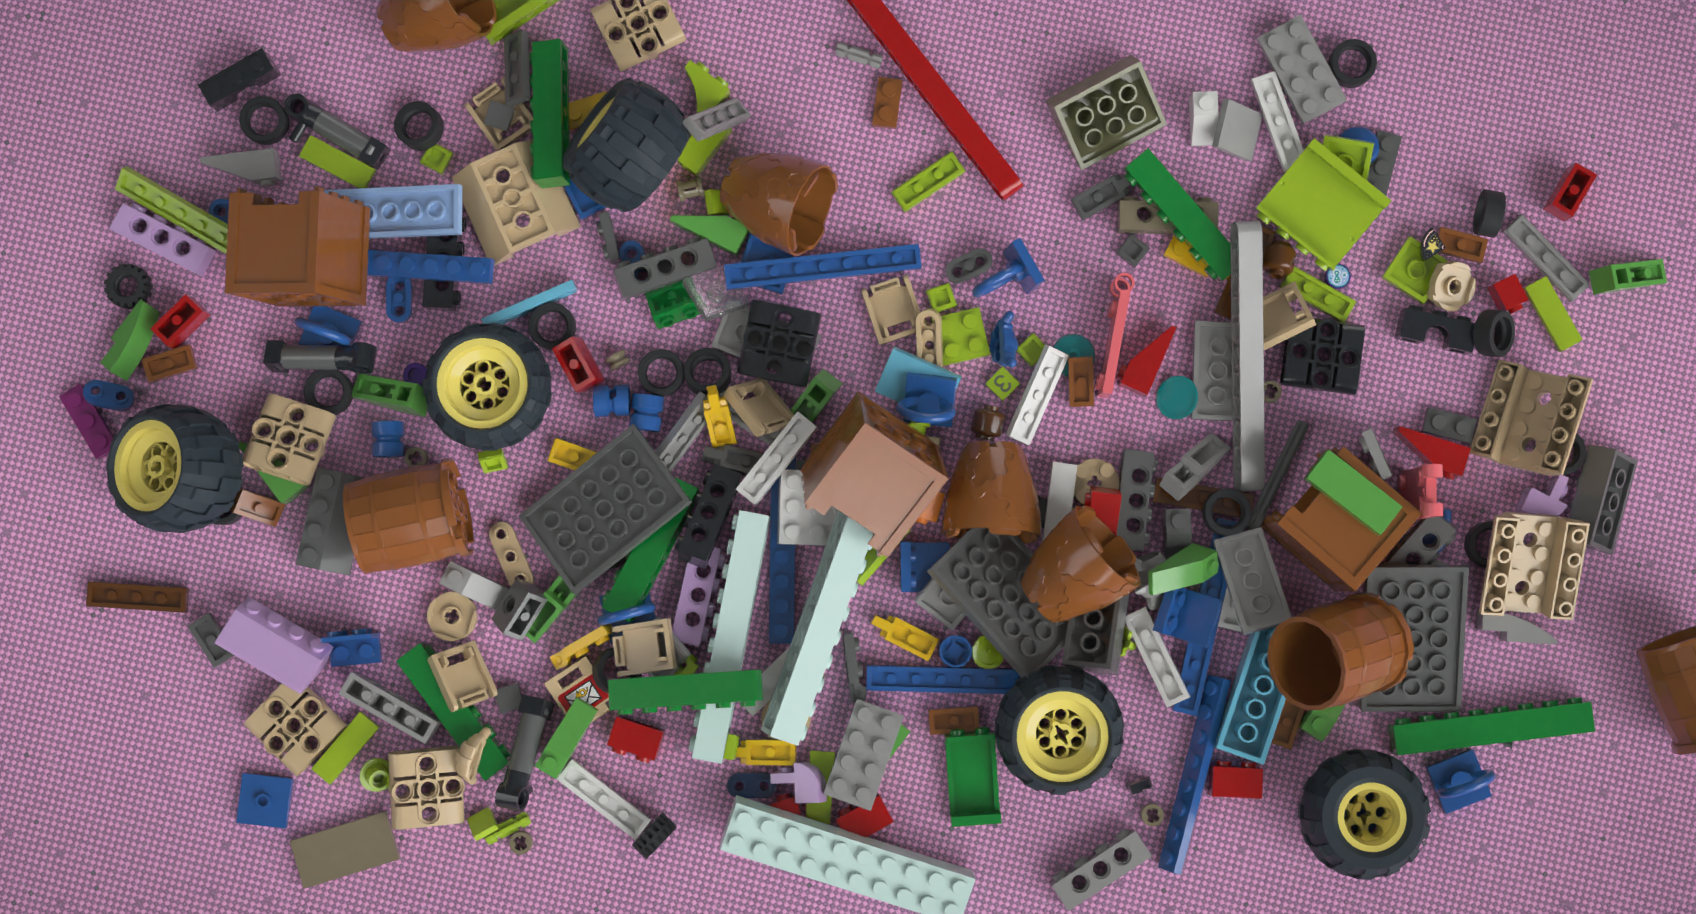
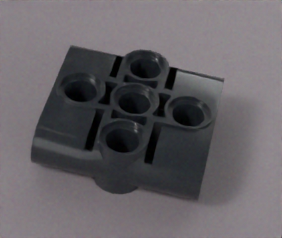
[736,300,822,387]
[1280,316,1365,395]

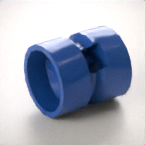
[593,384,631,417]
[629,394,664,432]
[371,421,405,458]
[938,635,972,668]

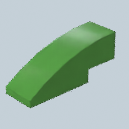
[100,299,160,381]
[525,575,581,643]

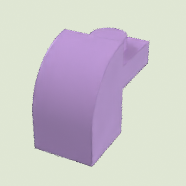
[1514,475,1569,516]
[770,762,827,803]

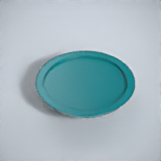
[1053,334,1095,377]
[1156,376,1198,419]

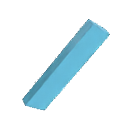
[481,280,578,325]

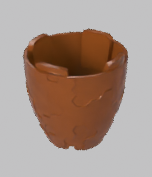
[376,0,497,52]
[720,153,838,256]
[941,441,1041,544]
[1021,506,1141,623]

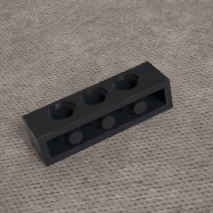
[422,214,467,311]
[675,464,742,569]

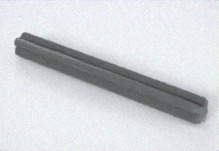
[1246,420,1309,530]

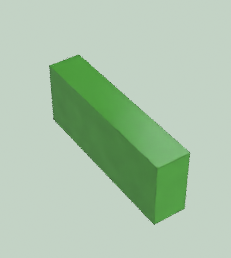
[1304,450,1403,536]

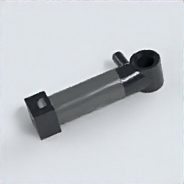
[284,93,391,170]
[263,340,377,374]
[495,695,555,811]

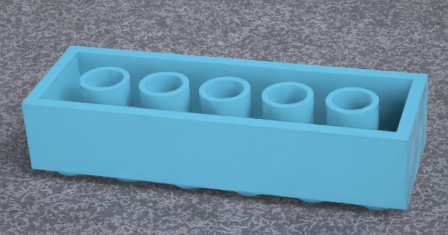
[1214,615,1294,765]

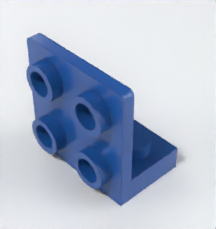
[900,542,950,592]
[1153,588,1223,648]
[320,628,382,667]

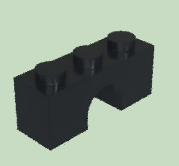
[198,48,281,112]
[1394,305,1475,355]

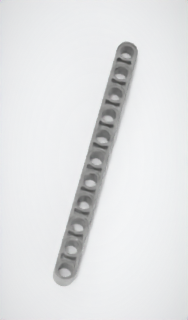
[1230,220,1265,492]

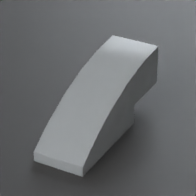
[1159,433,1230,501]
[1476,610,1557,645]

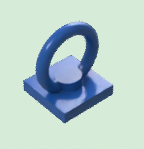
[972,238,1045,298]
[294,306,362,346]
[896,372,957,428]
[597,592,656,644]
[1425,749,1496,814]

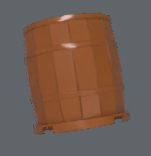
[343,458,474,574]
[1267,592,1414,711]
[1636,625,1696,755]

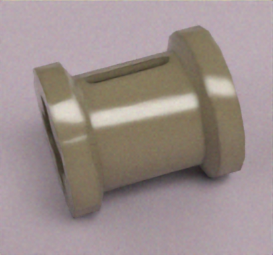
[676,176,705,203]

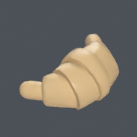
[455,727,491,785]

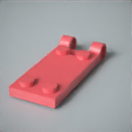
[1094,273,1135,398]
[1397,464,1443,519]

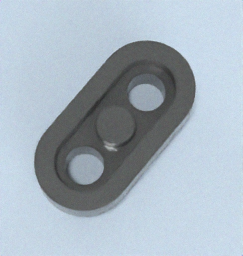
[945,248,993,284]

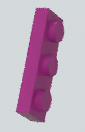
[59,384,114,459]

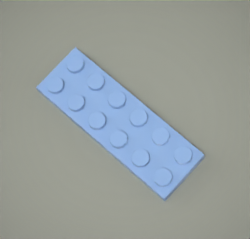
[324,184,463,239]

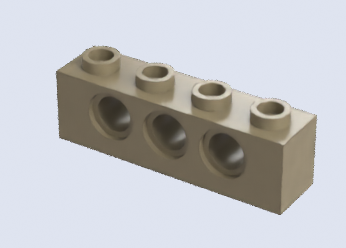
[1117,196,1219,234]

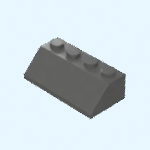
[1569,444,1638,555]
[295,468,364,576]
[1062,594,1129,676]

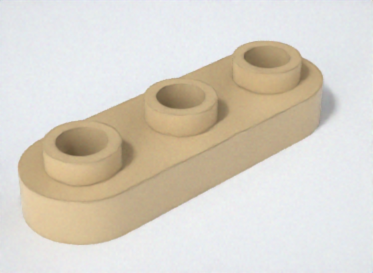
[916,308,943,368]
[489,522,534,587]

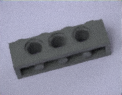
[613,237,717,301]
[1116,449,1158,552]
[1380,516,1456,565]

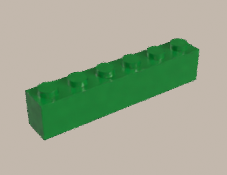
[529,38,570,189]
[1123,148,1231,281]
[602,477,700,624]
[396,643,511,781]
[608,670,763,715]

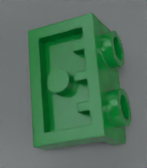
[645,277,703,329]

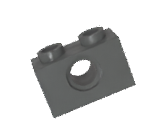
[491,578,548,641]

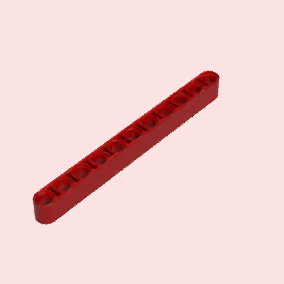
[847,0,1024,201]

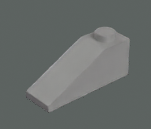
[200,148,282,187]
[439,561,510,610]

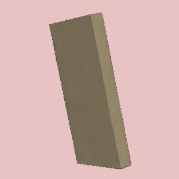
[290,811,401,889]

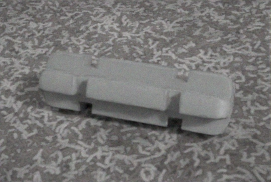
[835,42,883,69]

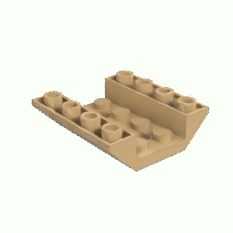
[452,140,581,266]
[1470,360,1593,476]
[1479,512,1590,620]

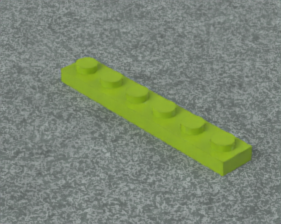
[115,166,228,254]

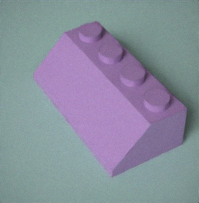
[215,596,333,694]

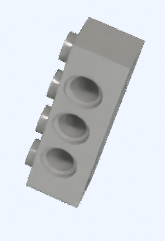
[339,671,441,744]
[1050,828,1152,911]

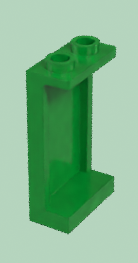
[944,727,1002,827]

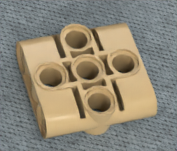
[590,0,686,72]
[243,394,336,486]
[243,684,348,777]
[388,746,465,830]

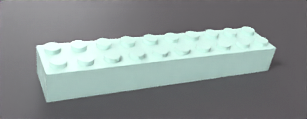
[689,510,771,764]
[761,510,873,746]
[720,795,976,914]

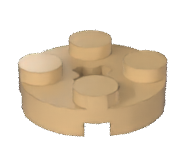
[1427,261,1476,311]
[1073,459,1119,506]
[427,592,478,641]

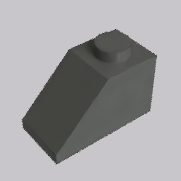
[1161,508,1192,559]

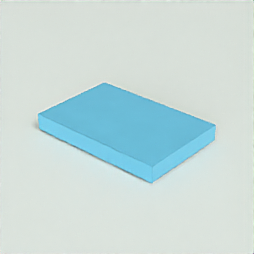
[875,346,962,402]

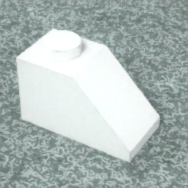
[1189,91,1219,146]

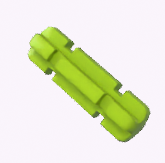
[484,811,531,845]

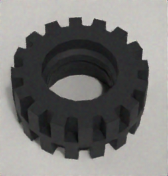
[104,264,153,309]
[632,813,677,859]

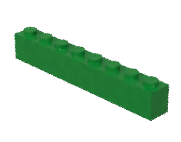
[1388,697,1595,756]

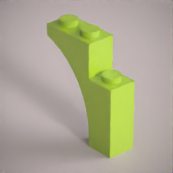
[677,60,732,177]

